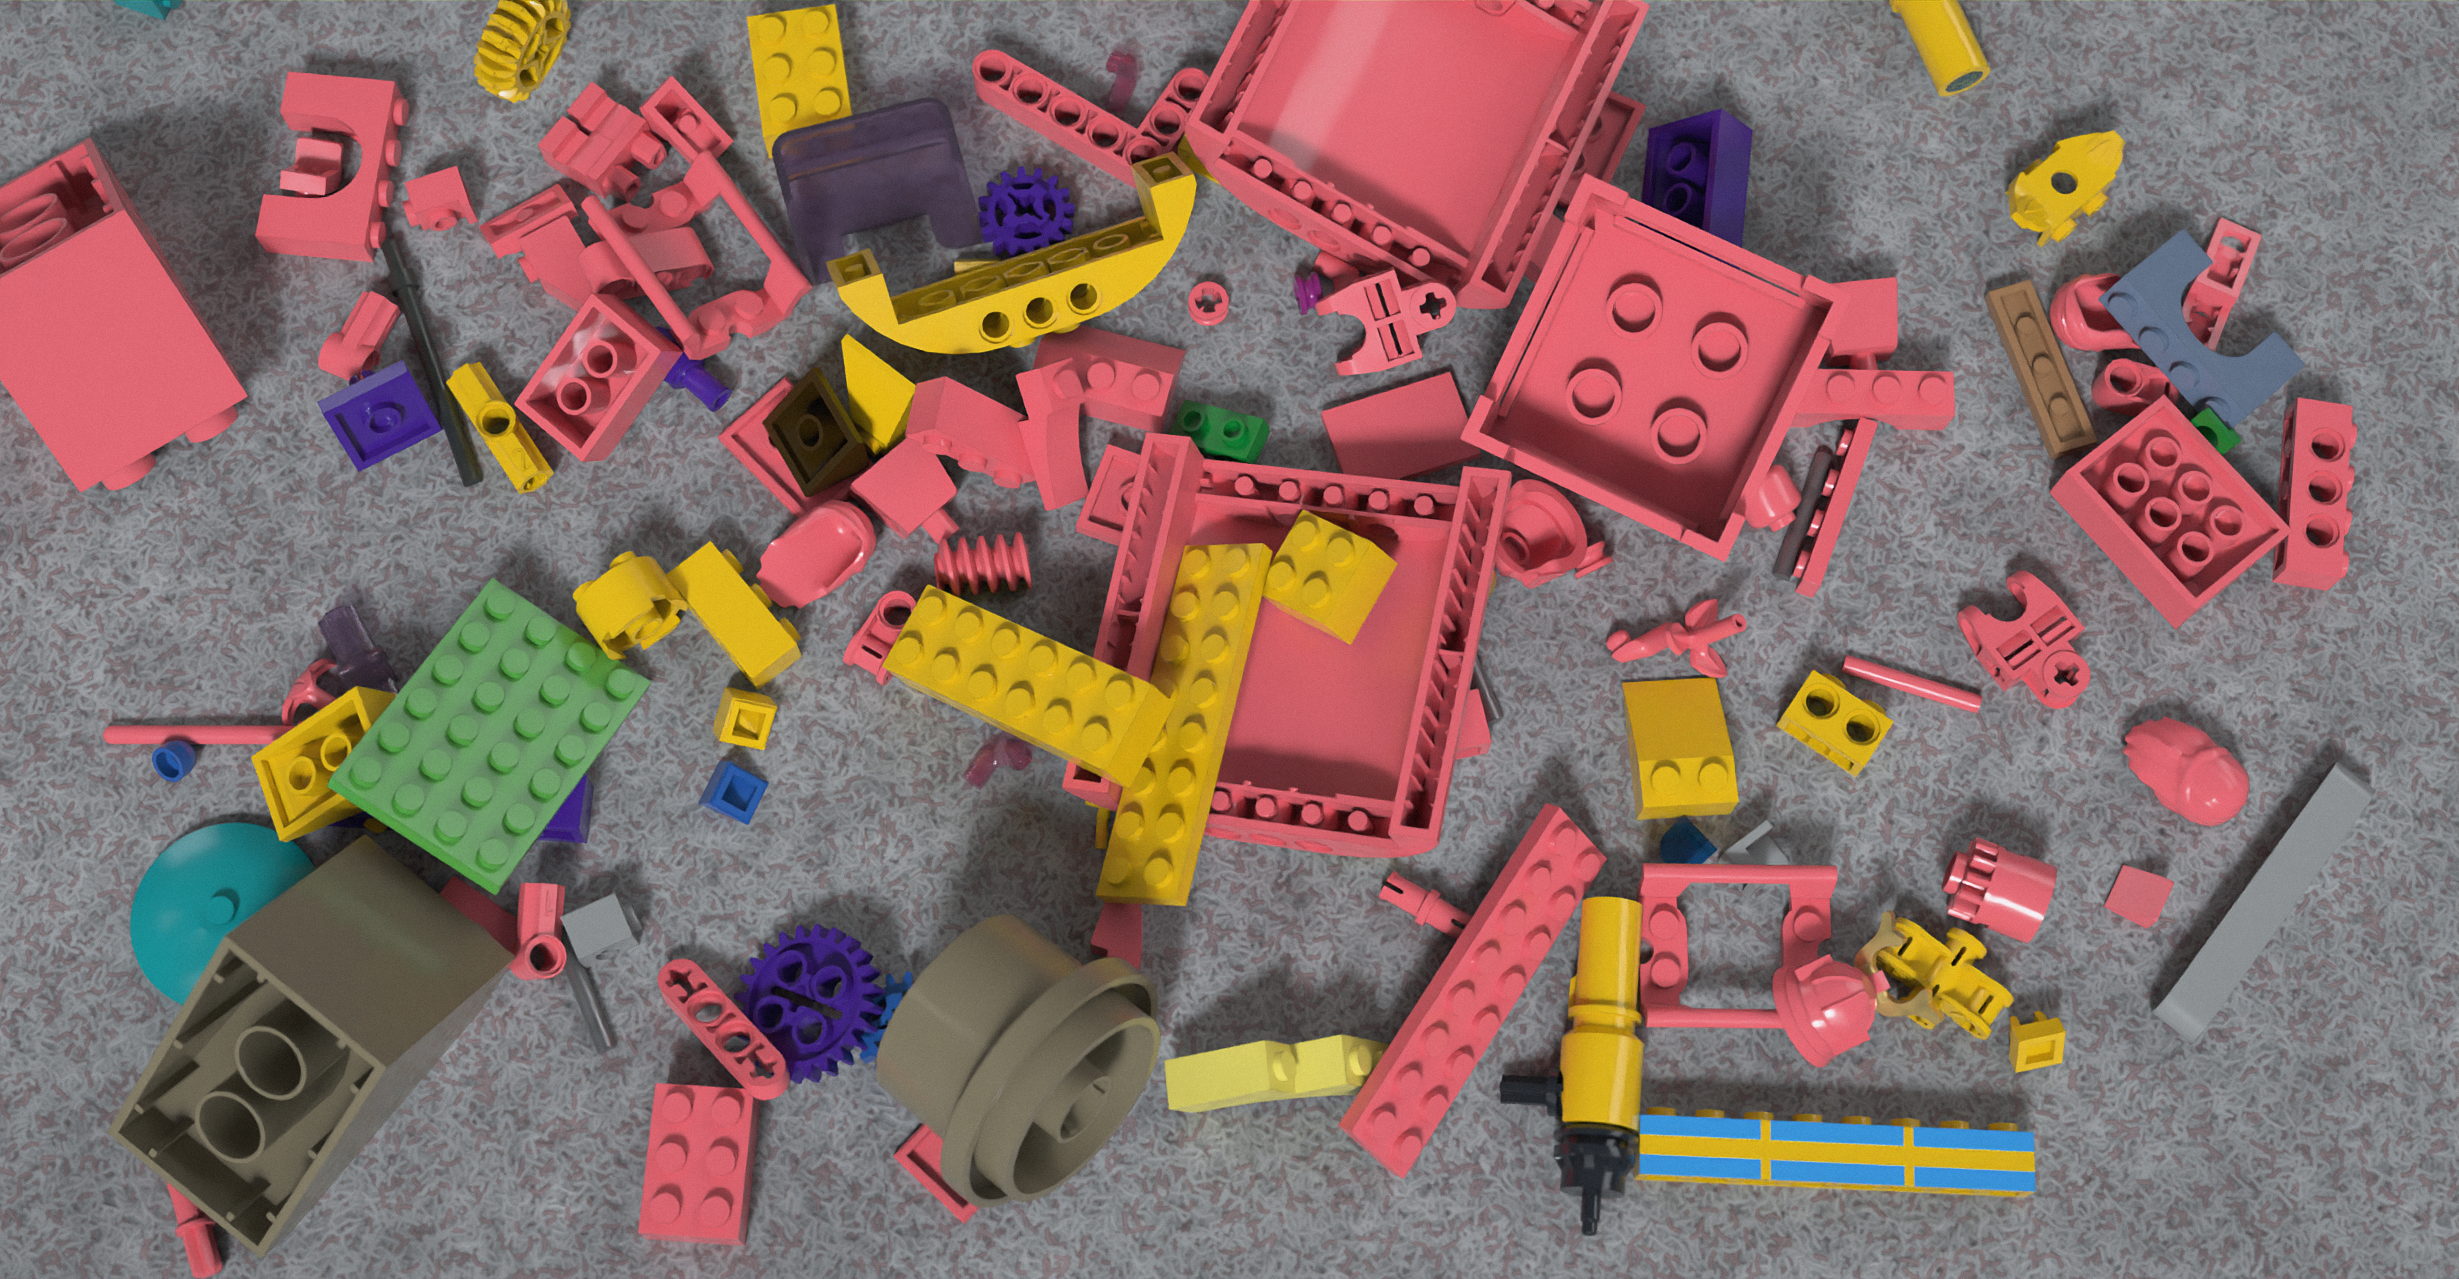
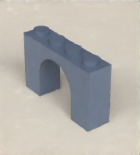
[2098,228,2305,430]

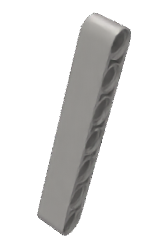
[2151,761,2376,1042]

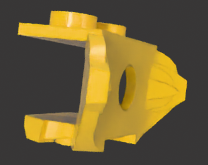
[2005,130,2126,248]

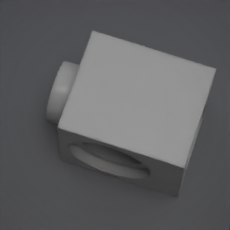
[560,893,643,968]

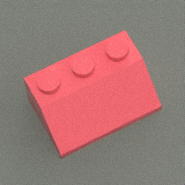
[1032,325,1186,434]

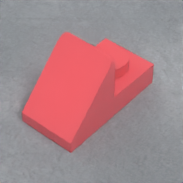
[639,76,733,165]

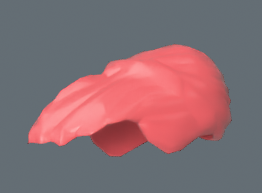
[2049,273,2140,352]
[756,500,877,609]
[2123,716,2250,826]

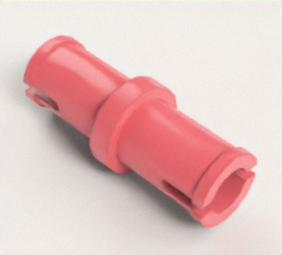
[1379,871,1473,940]

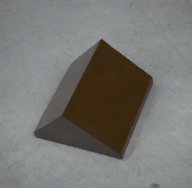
[762,367,870,497]

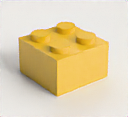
[1262,510,1398,645]

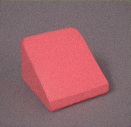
[2103,865,2174,929]

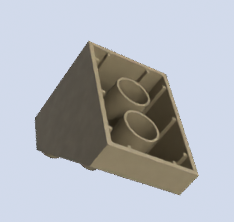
[107,834,516,1259]

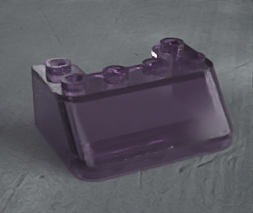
[772,97,983,286]

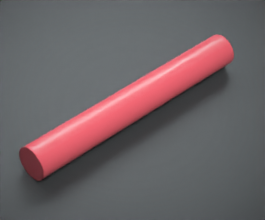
[1841,655,1982,713]

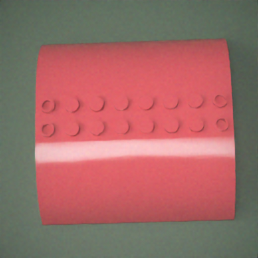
[1184,0,1650,309]
[1062,432,1512,858]

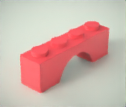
[1779,369,1955,430]

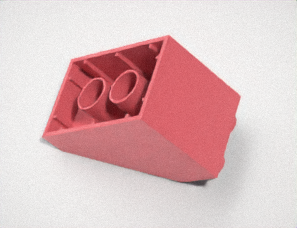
[0,137,248,493]

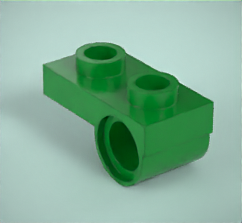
[1168,399,1270,464]

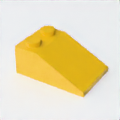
[1622,677,1739,820]
[251,686,396,842]

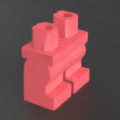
[538,81,667,202]

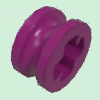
[1292,272,1323,316]

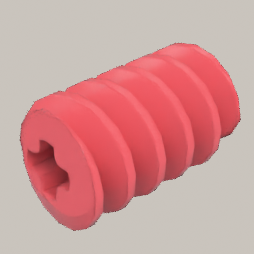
[934,532,1032,597]

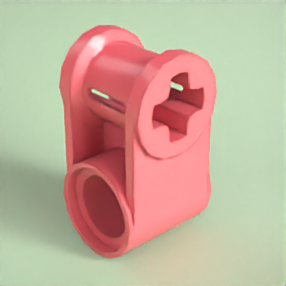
[2091,358,2179,417]
[843,591,916,686]

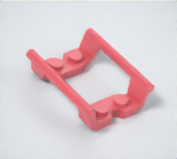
[581,150,812,360]
[1636,863,1838,1029]

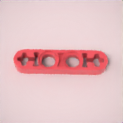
[658,959,790,1100]

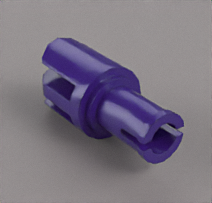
[655,326,731,412]

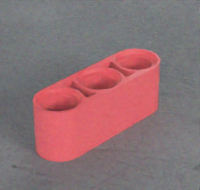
[577,227,714,300]

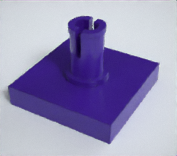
[317,360,442,472]

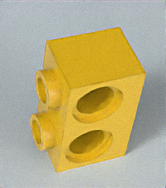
[1776,670,1894,777]

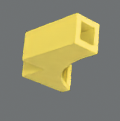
[1164,1034,1389,1113]

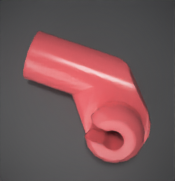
[1313,251,1361,290]
[1606,622,1670,663]

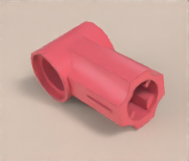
[318,291,401,381]
[510,883,567,981]

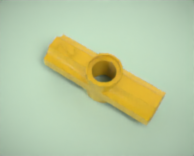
[446,361,554,495]

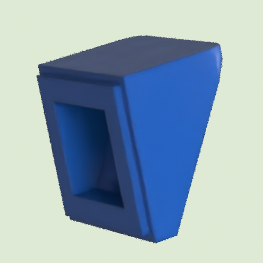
[698,761,769,825]

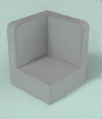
[1717,819,1790,899]

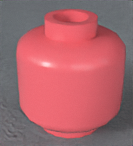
[1736,464,1802,532]

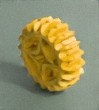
[473,0,571,103]

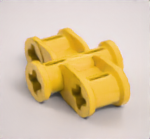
[1876,917,2014,1040]

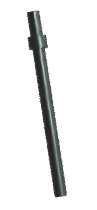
[382,239,482,487]

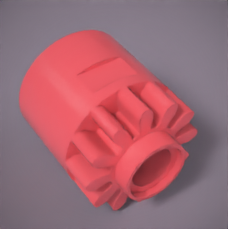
[1941,836,2057,944]

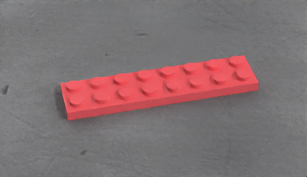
[1338,803,1607,1179]

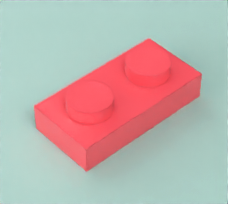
[479,184,578,259]

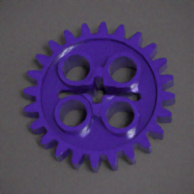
[734,924,885,1084]

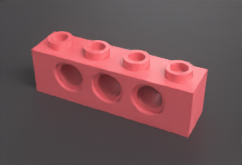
[2272,397,2357,591]

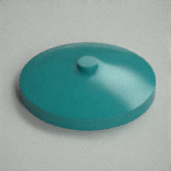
[130,822,317,1005]

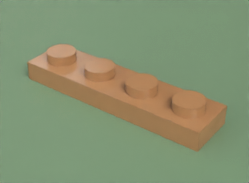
[1984,280,2098,460]

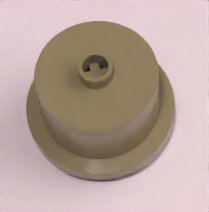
[876,914,1161,1208]

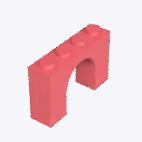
[255,71,409,262]

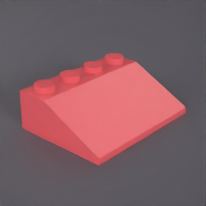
[2049,395,2293,630]

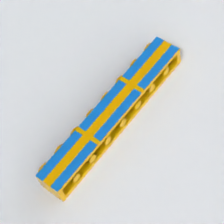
[1633,1107,2036,1197]

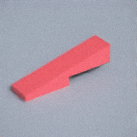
[2155,217,2262,368]

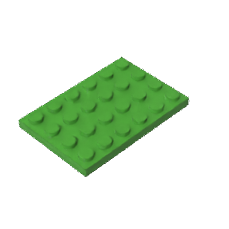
[327,578,652,895]

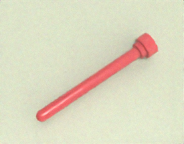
[103,716,311,744]

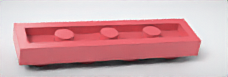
[1792,417,1878,598]

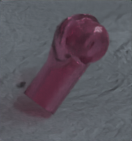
[1103,51,1137,115]
[962,737,1032,790]

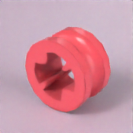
[1188,282,1229,326]
[1573,541,1613,580]

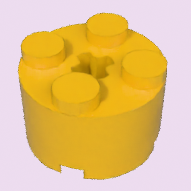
[572,551,688,660]

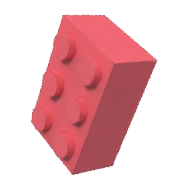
[514,293,683,462]
[638,1083,761,1246]

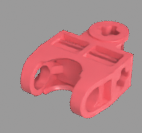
[1314,267,1456,375]
[1957,570,2090,709]

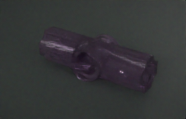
[318,604,401,696]

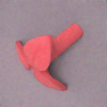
[1666,599,1746,678]
[282,658,337,726]

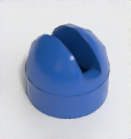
[152,740,197,782]

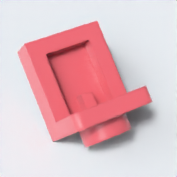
[280,137,344,198]

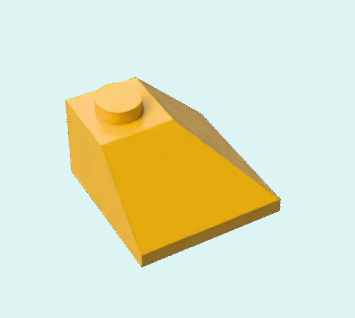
[841,334,916,456]

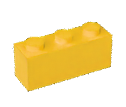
[666,541,802,691]

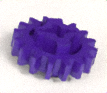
[977,166,1075,258]

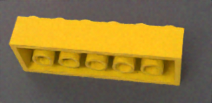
[882,584,1175,789]

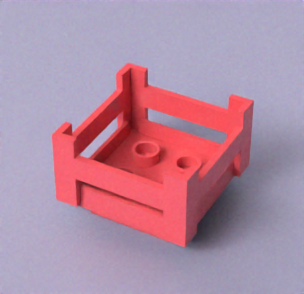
[1460,173,1853,562]

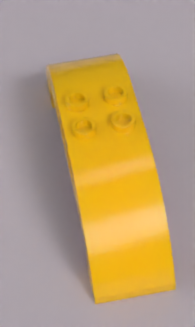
[826,151,1197,355]

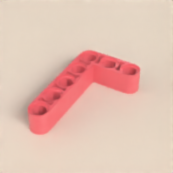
[972,50,1209,189]

